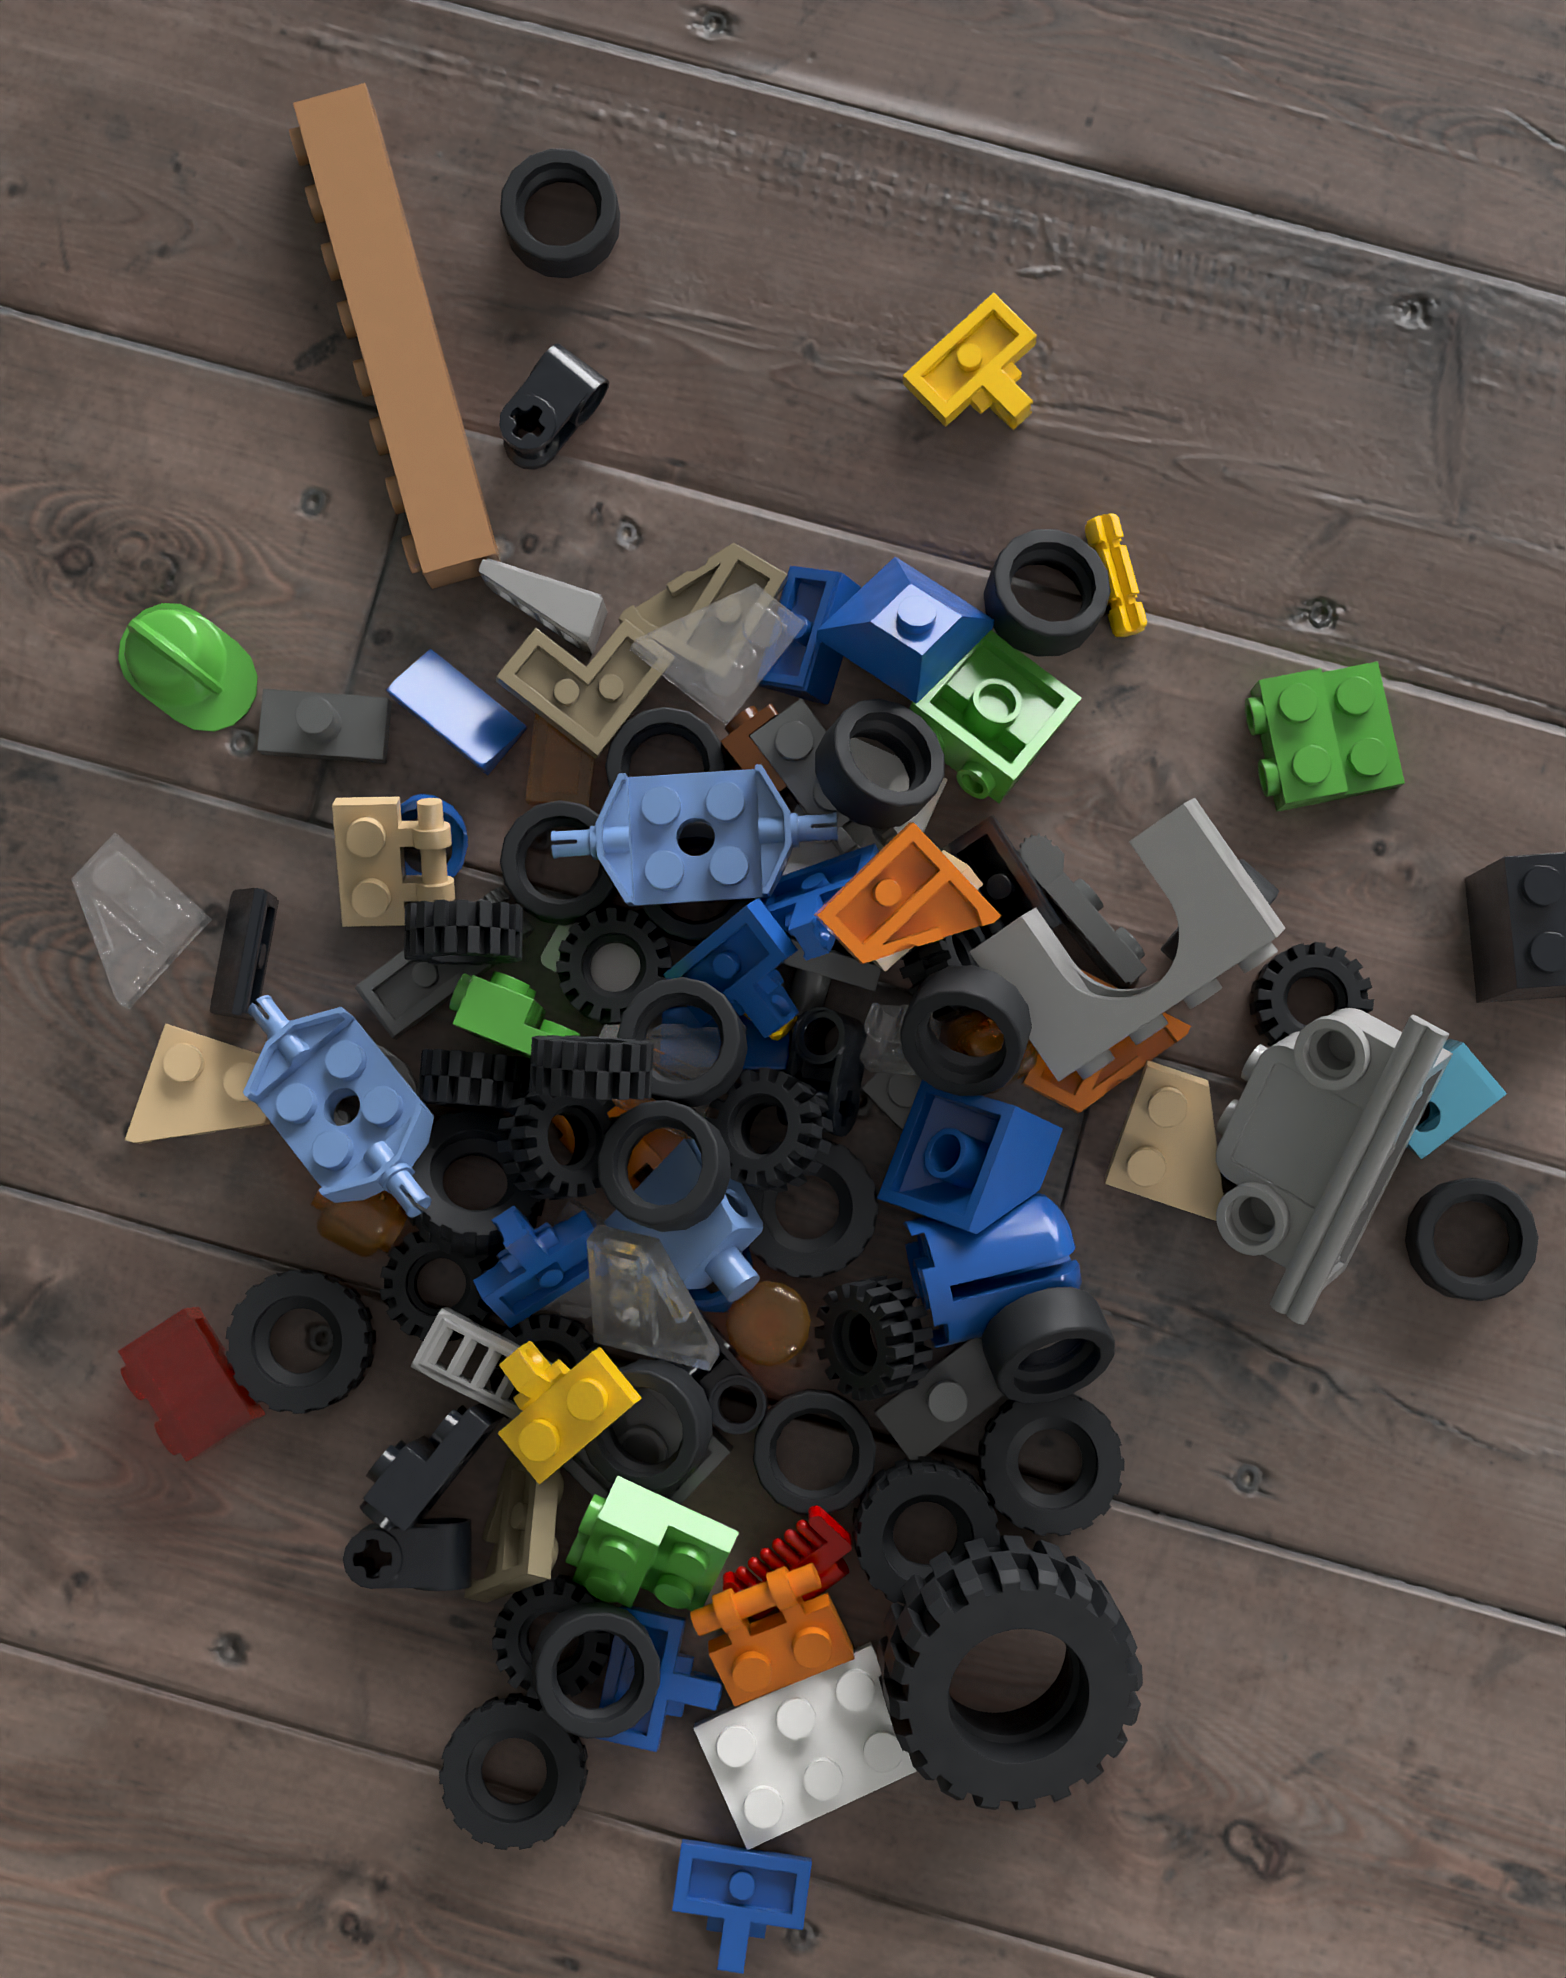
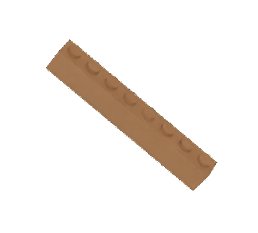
[289,83,501,589]

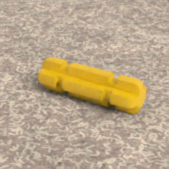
[1085,513,1147,637]

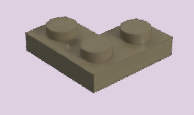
[496,619,675,760]

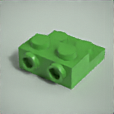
[909,630,1082,804]
[1245,661,1405,812]
[449,971,581,1058]
[565,1476,739,1611]

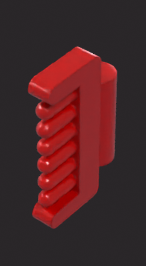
[722,1505,852,1619]

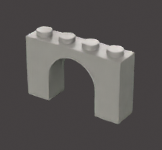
[970,798,1286,1082]

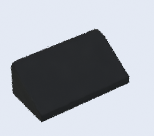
[940,815,1062,935]
[210,888,279,1021]

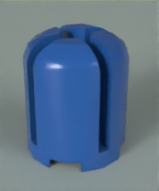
[903,1193,1082,1348]

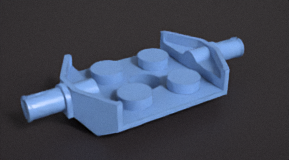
[551,764,838,906]
[243,995,434,1218]

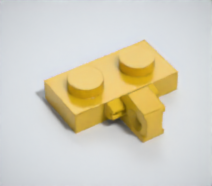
[903,292,1037,430]
[498,1341,642,1485]

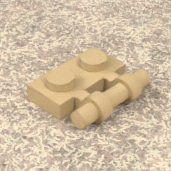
[332,797,455,927]

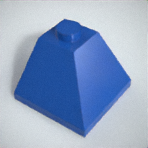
[816,557,994,704]
[877,1079,1063,1235]

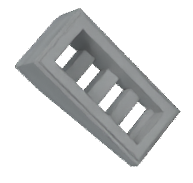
[479,558,608,655]
[410,1307,553,1419]

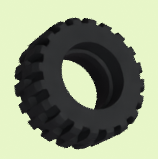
[877,1535,1143,1811]

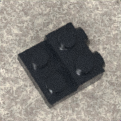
[359,1403,504,1532]

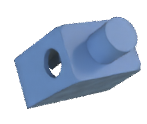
[604,1139,763,1302]

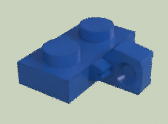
[757,843,880,961]
[663,898,799,1038]
[473,1206,620,1328]
[596,1605,724,1752]
[672,1839,812,1974]

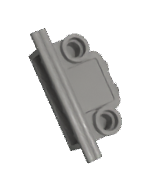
[1216,1008,1453,1325]

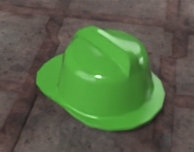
[118,603,258,732]

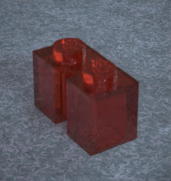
[118,1307,266,1462]

